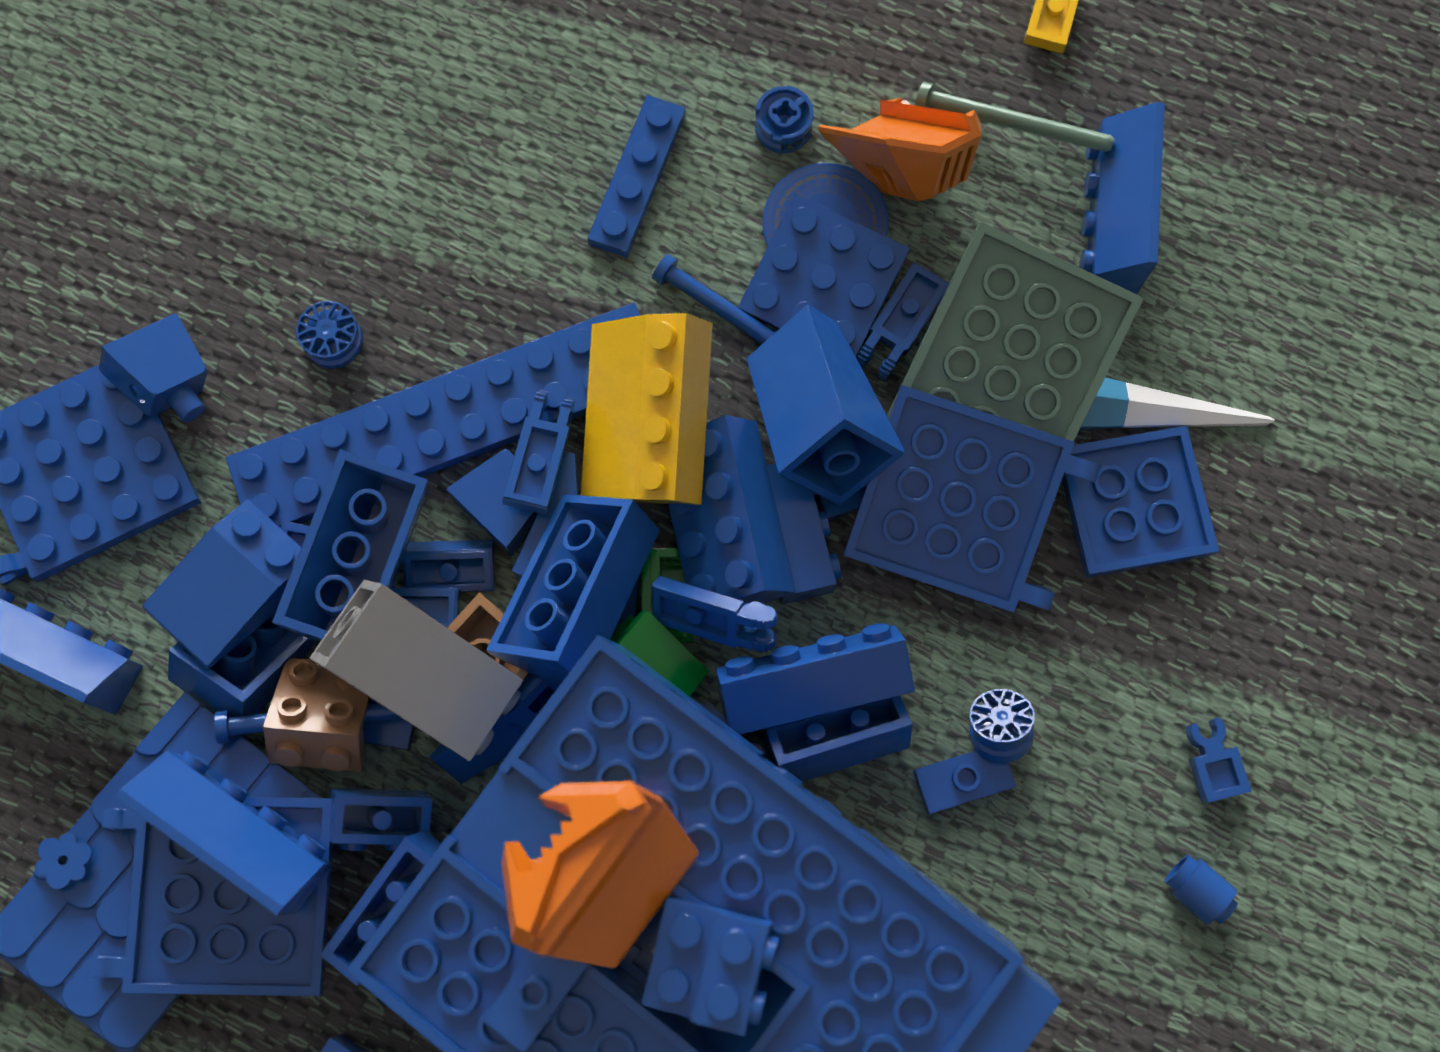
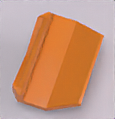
[818,98,982,201]
[501,781,700,968]

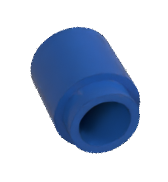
[1164,854,1238,925]

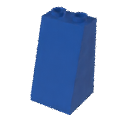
[747,304,905,505]

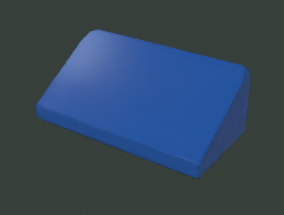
[402,539,495,592]

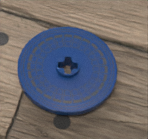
[763,163,889,247]

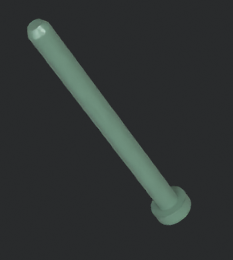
[915,82,1115,152]

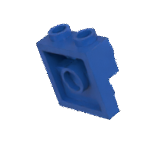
[641,896,779,1036]

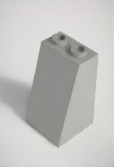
[309,580,523,761]

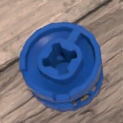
[755,86,814,154]
[296,301,363,369]
[970,689,1035,763]

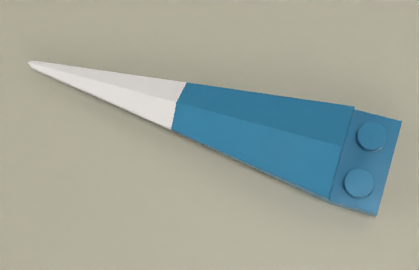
[1080,377,1274,430]

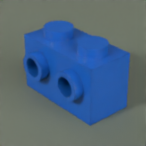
[329,788,432,851]

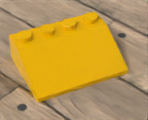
[581,313,713,505]

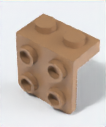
[263,658,371,772]

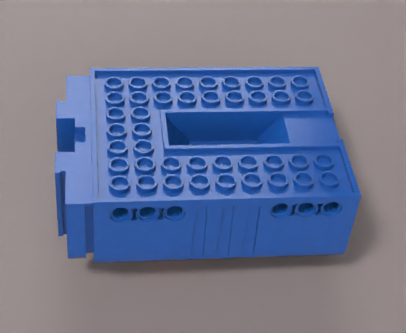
[346,635,1061,1052]

